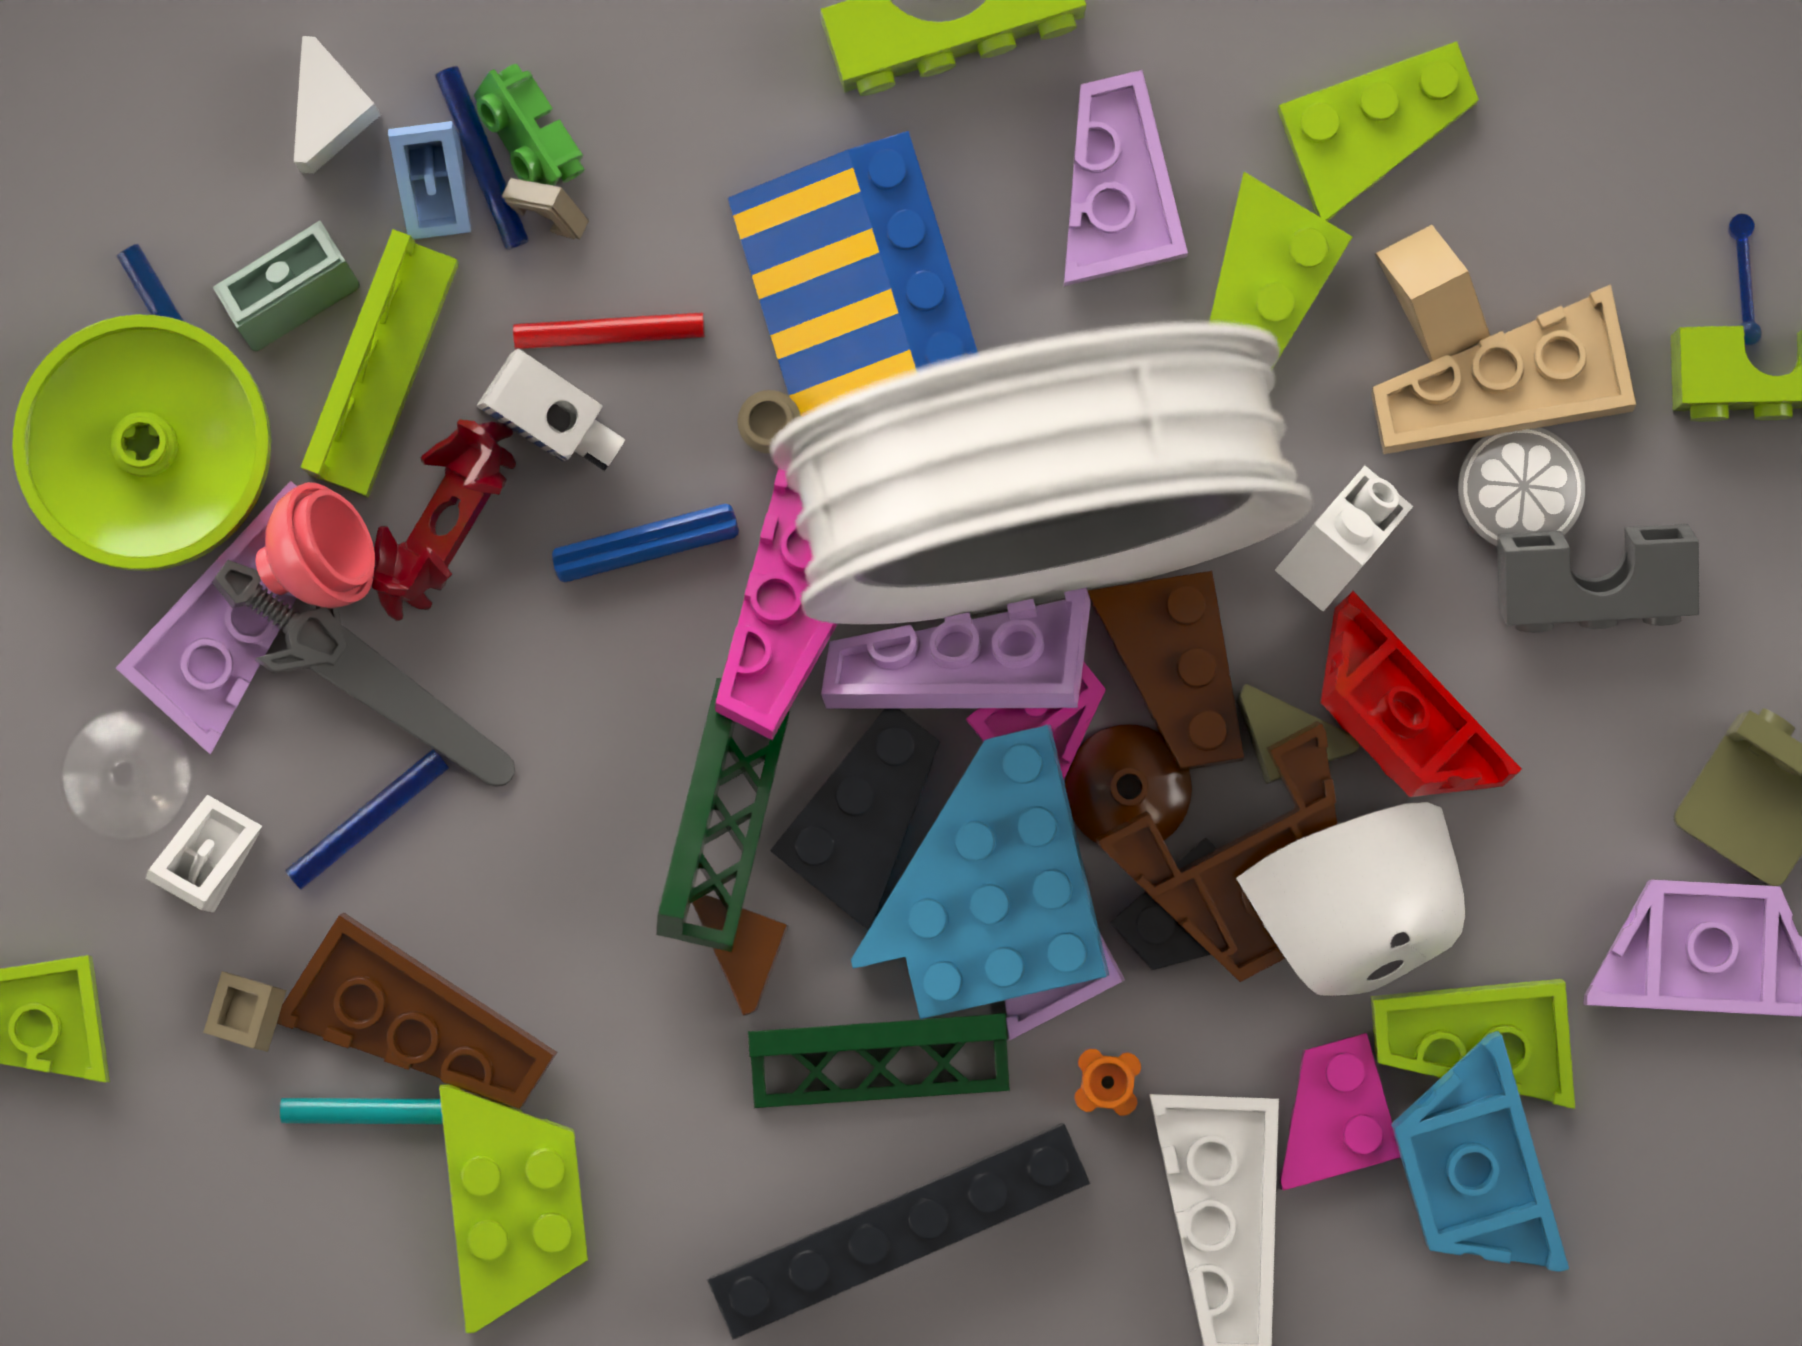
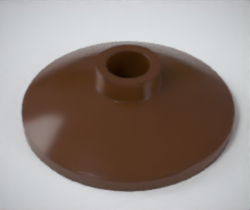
[1065,724,1192,845]

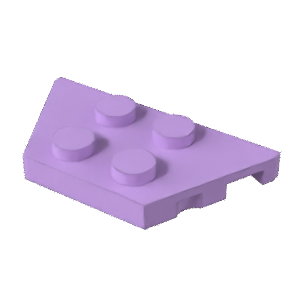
[1584,880,1802,1017]

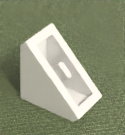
[294,36,381,174]
[146,795,262,912]

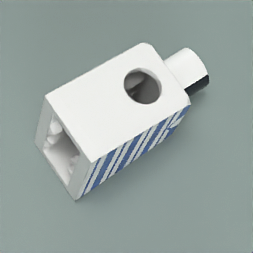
[476,348,625,471]

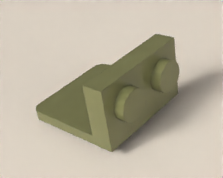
[1673,708,1802,886]

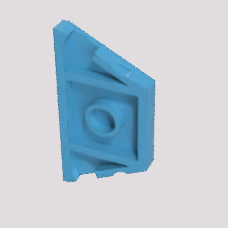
[1391,1031,1569,1272]

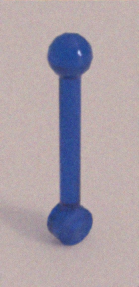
[1728,213,1762,345]

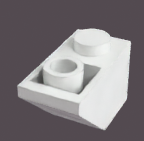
[1275,466,1413,611]

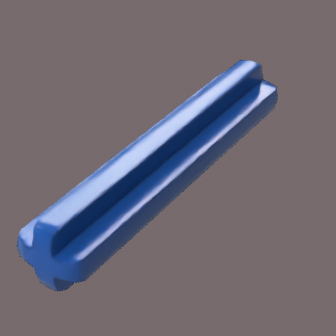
[552,503,739,582]

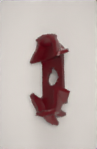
[371,419,516,621]

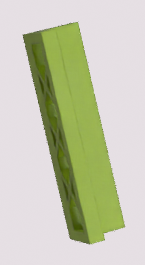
[301,229,459,498]

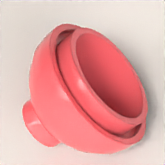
[256,482,375,608]

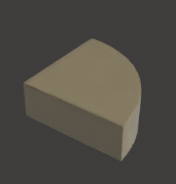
[502,178,589,240]

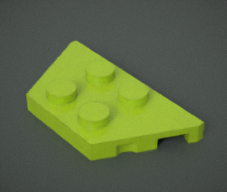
[439,1084,588,1334]

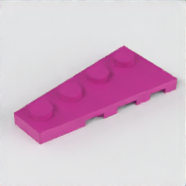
[715,468,838,740]

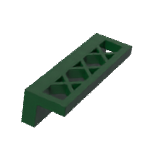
[656,678,790,952]
[748,1014,1010,1108]

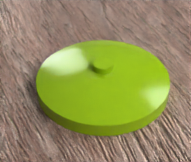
[12,314,271,571]

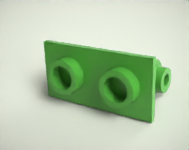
[473,63,585,186]

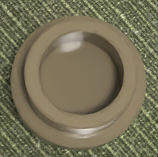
[738,390,801,454]

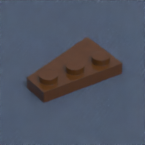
[1087,571,1244,771]

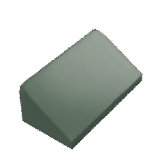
[213,221,360,351]

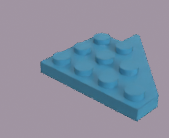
[851,725,1109,1019]

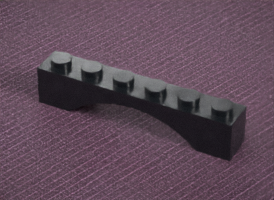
[707,1123,1091,1340]

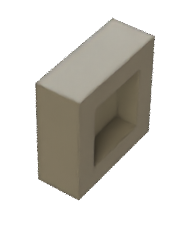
[203,971,286,1052]

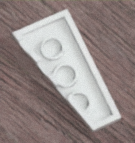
[1149,1094,1279,1346]

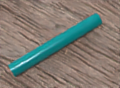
[280,1098,443,1125]

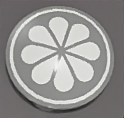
[1458,428,1585,546]

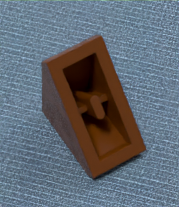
[692,895,788,1016]

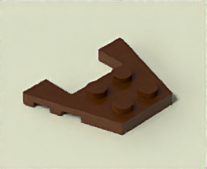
[1095,721,1337,982]

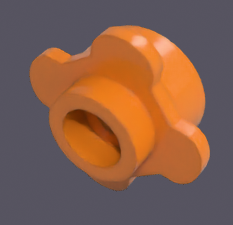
[1074,1049,1141,1116]

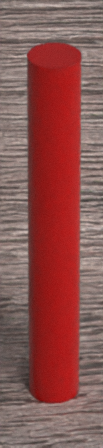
[513,312,705,349]

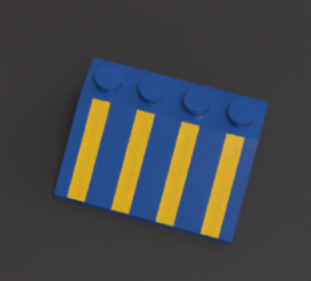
[728,131,979,417]

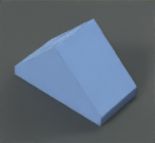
[388,121,471,240]

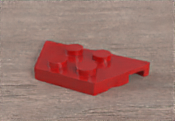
[1321,591,1522,797]

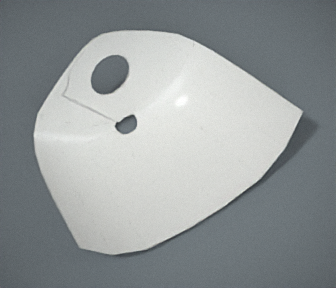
[1236,802,1465,996]

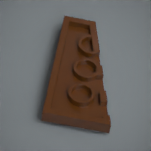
[277,913,558,1109]

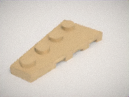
[1371,284,1636,454]

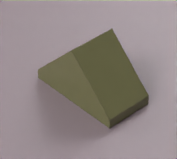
[1237,684,1360,784]

